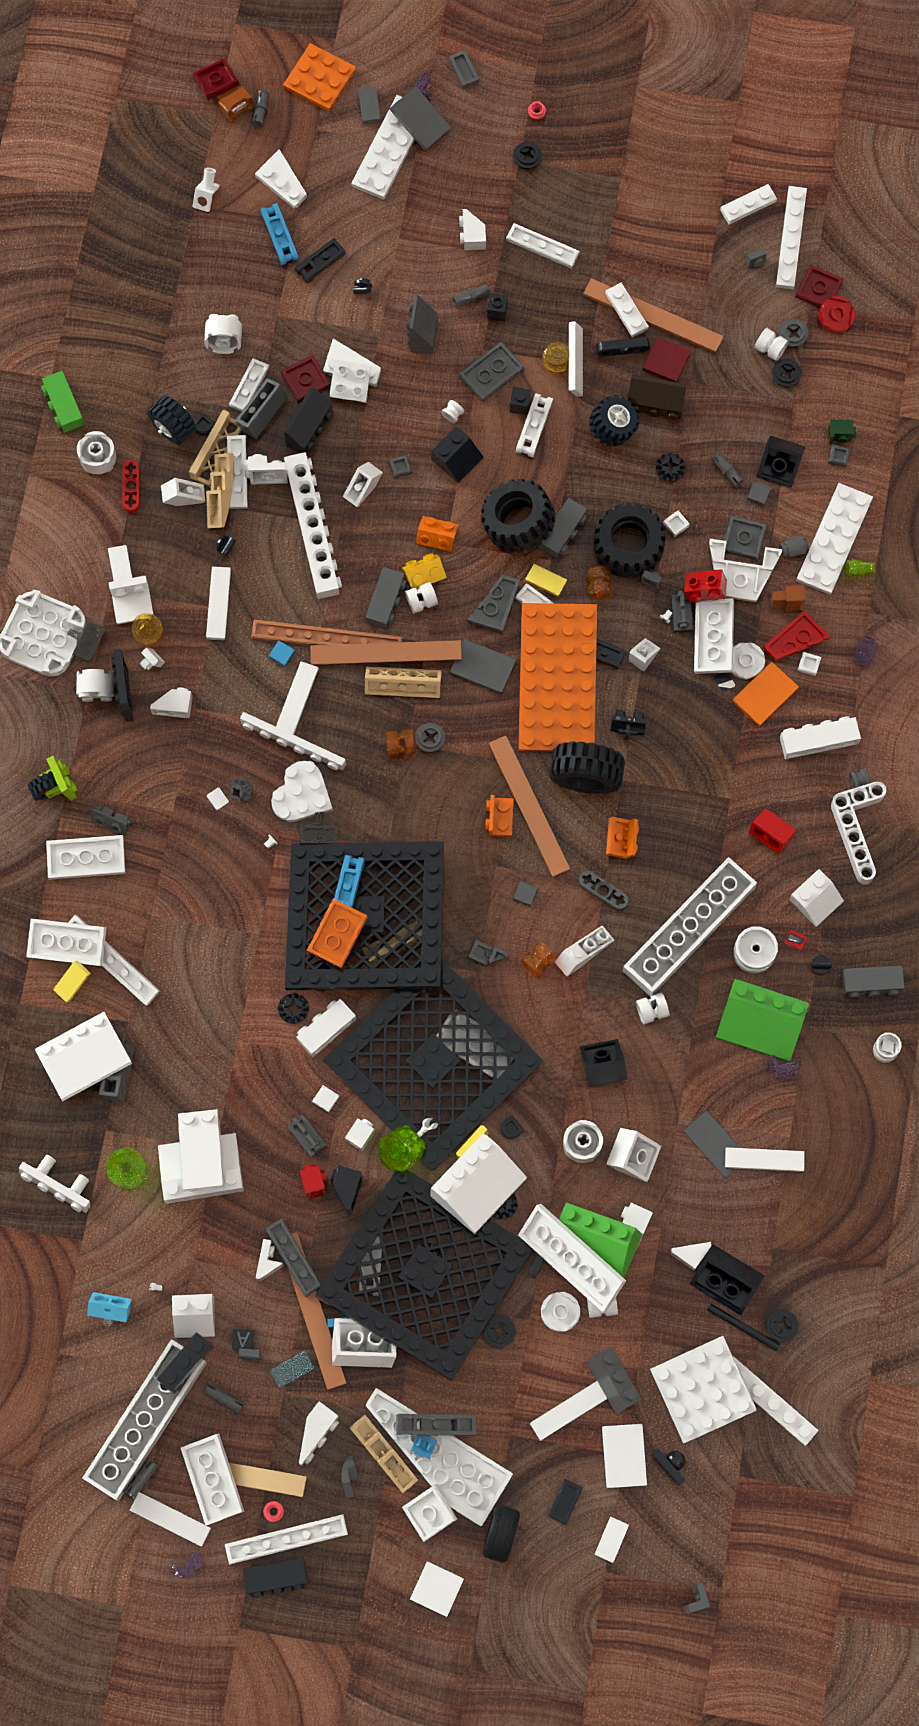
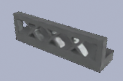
[682,1582,710,1614]

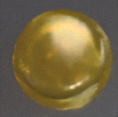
[542,342,570,372]
[132,613,163,644]

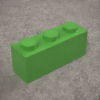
[41,371,84,433]

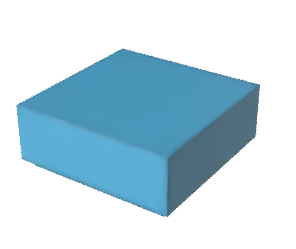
[269,641,295,667]

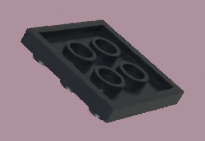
[111,649,134,722]

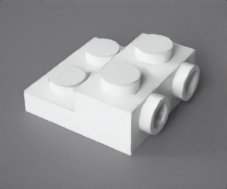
[245,454,288,485]

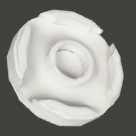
[732,642,765,680]
[541,1292,580,1332]

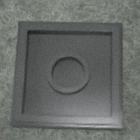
[724,516,767,560]

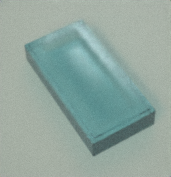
[270,1350,314,1388]

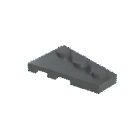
[467,575,520,633]

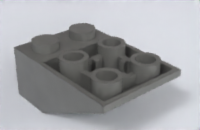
[407,294,438,354]

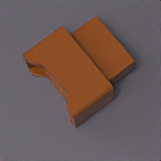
[216,87,255,122]
[770,585,806,613]

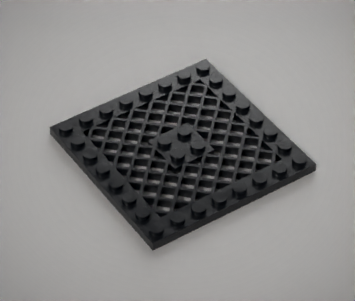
[285,842,444,990]
[323,959,544,1171]
[315,1165,533,1381]

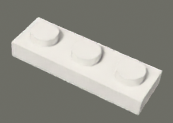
[720,184,777,224]
[605,283,649,338]

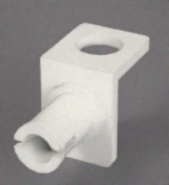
[193,168,220,212]

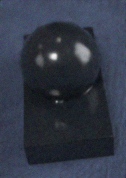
[652,1449,686,1485]

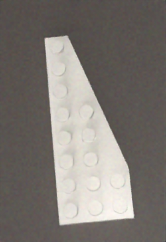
[366,1388,513,1527]

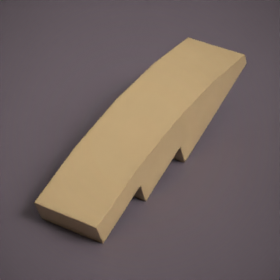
[206,453,234,528]
[349,1415,418,1493]
[229,1463,307,1497]

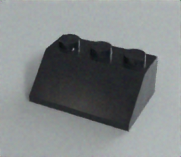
[284,386,334,454]
[690,1244,765,1315]

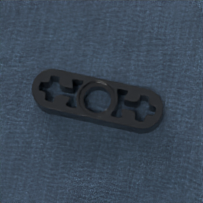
[596,337,650,356]

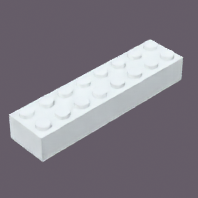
[623,857,757,997]
[83,1339,207,1501]

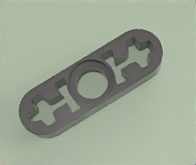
[579,871,628,911]

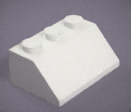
[332,1318,396,1368]

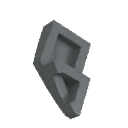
[467,940,510,965]
[341,1455,358,1499]

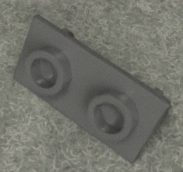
[671,591,693,631]
[91,805,132,836]
[287,1115,326,1157]

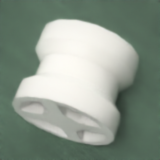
[441,400,464,424]

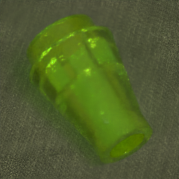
[846,558,875,577]

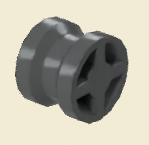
[849,768,870,789]

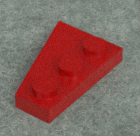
[763,610,831,661]

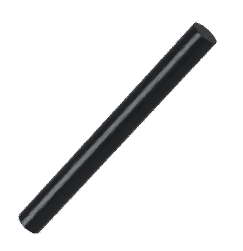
[707,1304,781,1351]

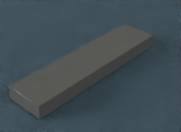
[265,1218,322,1297]

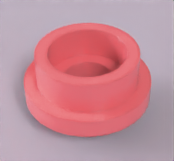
[528,102,546,120]
[263,1501,284,1522]

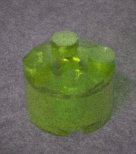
[378,1125,425,1172]
[106,1147,148,1190]

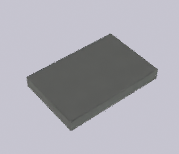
[389,86,451,151]
[459,342,525,402]
[450,639,516,694]

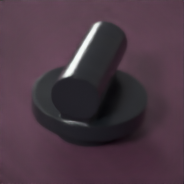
[353,278,372,294]
[217,536,236,557]
[811,955,832,975]

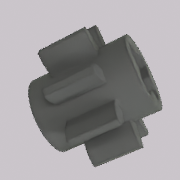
[229,778,254,802]

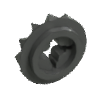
[779,319,808,348]
[415,723,445,753]

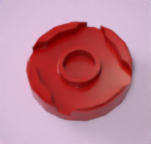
[819,296,855,333]

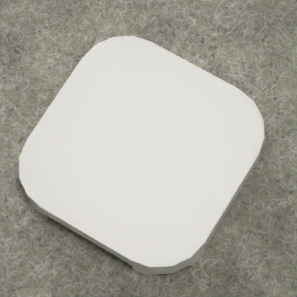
[0,590,87,677]

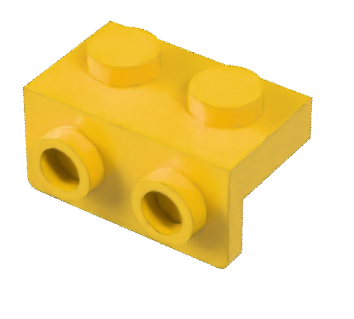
[402,553,447,589]

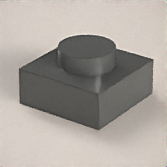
[746,248,767,268]
[641,570,662,590]

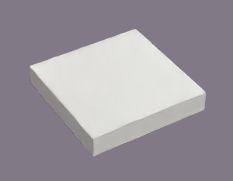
[402,1485,457,1542]
[410,1561,464,1617]

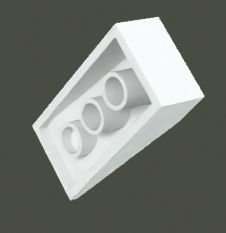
[178,1109,223,1192]

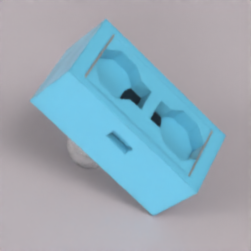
[87,1292,132,1327]

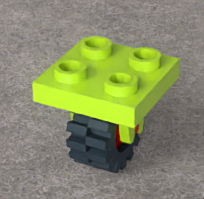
[28,756,78,801]

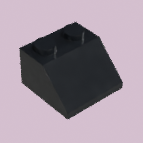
[431,426,484,483]
[757,435,806,487]
[580,1039,627,1087]
[331,1165,363,1215]

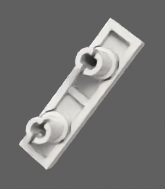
[19,1155,90,1213]

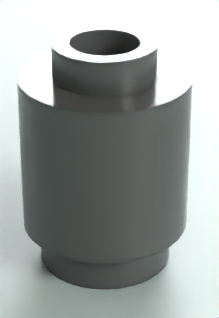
[779,536,808,558]

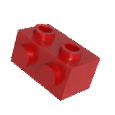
[684,569,727,602]
[748,808,796,854]
[300,1164,328,1199]

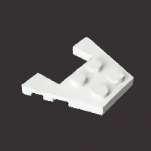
[709,539,782,602]

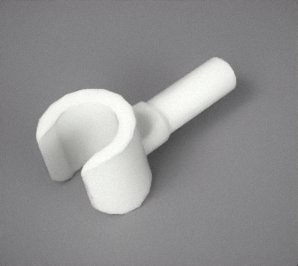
[413,1118,438,1141]

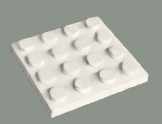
[650,1336,757,1444]

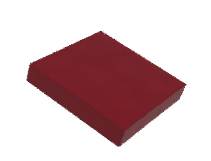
[193,58,240,100]
[795,265,844,308]
[642,337,691,383]
[281,355,330,403]

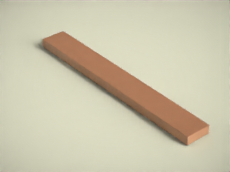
[583,278,724,354]
[251,619,403,646]
[310,640,462,665]
[489,736,570,878]
[288,1232,347,1390]

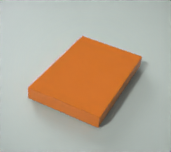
[732,662,799,727]
[307,899,368,968]

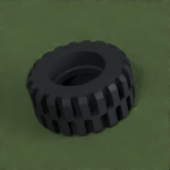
[481,479,555,553]
[594,503,666,578]
[549,741,625,794]

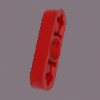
[122,460,140,513]

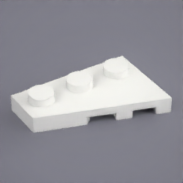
[255,150,307,209]
[323,339,381,387]

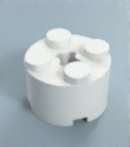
[204,314,242,354]
[77,431,116,474]
[76,669,115,702]
[563,1120,603,1163]

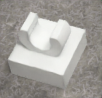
[140,647,165,670]

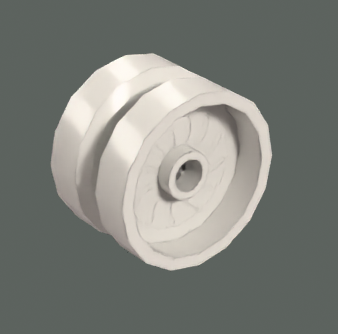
[733,927,778,974]

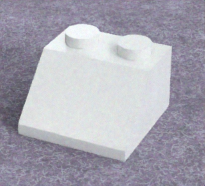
[789,869,844,927]
[607,1128,661,1182]
[172,1294,215,1338]

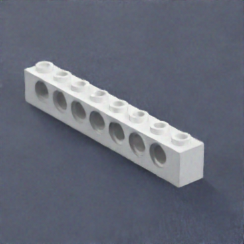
[284,452,342,599]

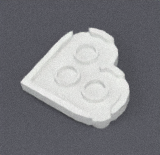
[271,761,333,822]

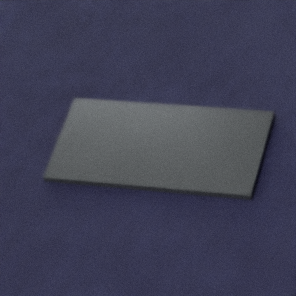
[683,1111,740,1178]

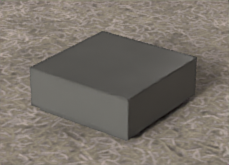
[828,444,850,467]
[389,455,412,479]
[747,481,771,506]
[513,881,538,907]
[239,1348,261,1360]

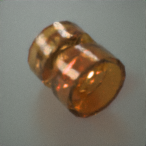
[585,566,613,600]
[386,729,415,755]
[521,941,557,978]

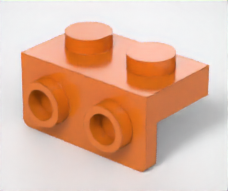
[416,516,459,552]
[606,817,639,859]

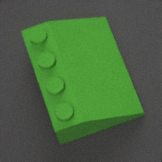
[715,979,809,1062]
[559,1203,643,1278]

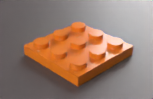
[283,43,356,112]

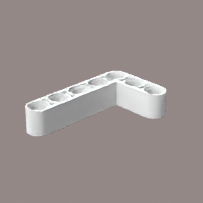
[831,782,886,885]

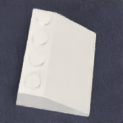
[35,1012,132,1101]
[158,1133,244,1204]
[430,1133,527,1234]

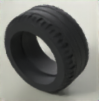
[482,1505,520,1562]

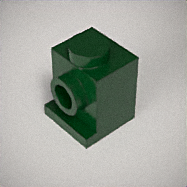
[829,420,856,444]

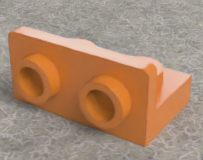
[485,795,514,837]

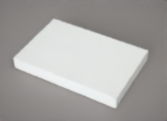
[602,1424,647,1488]

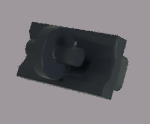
[611,710,646,740]

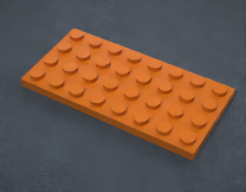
[519,603,597,752]

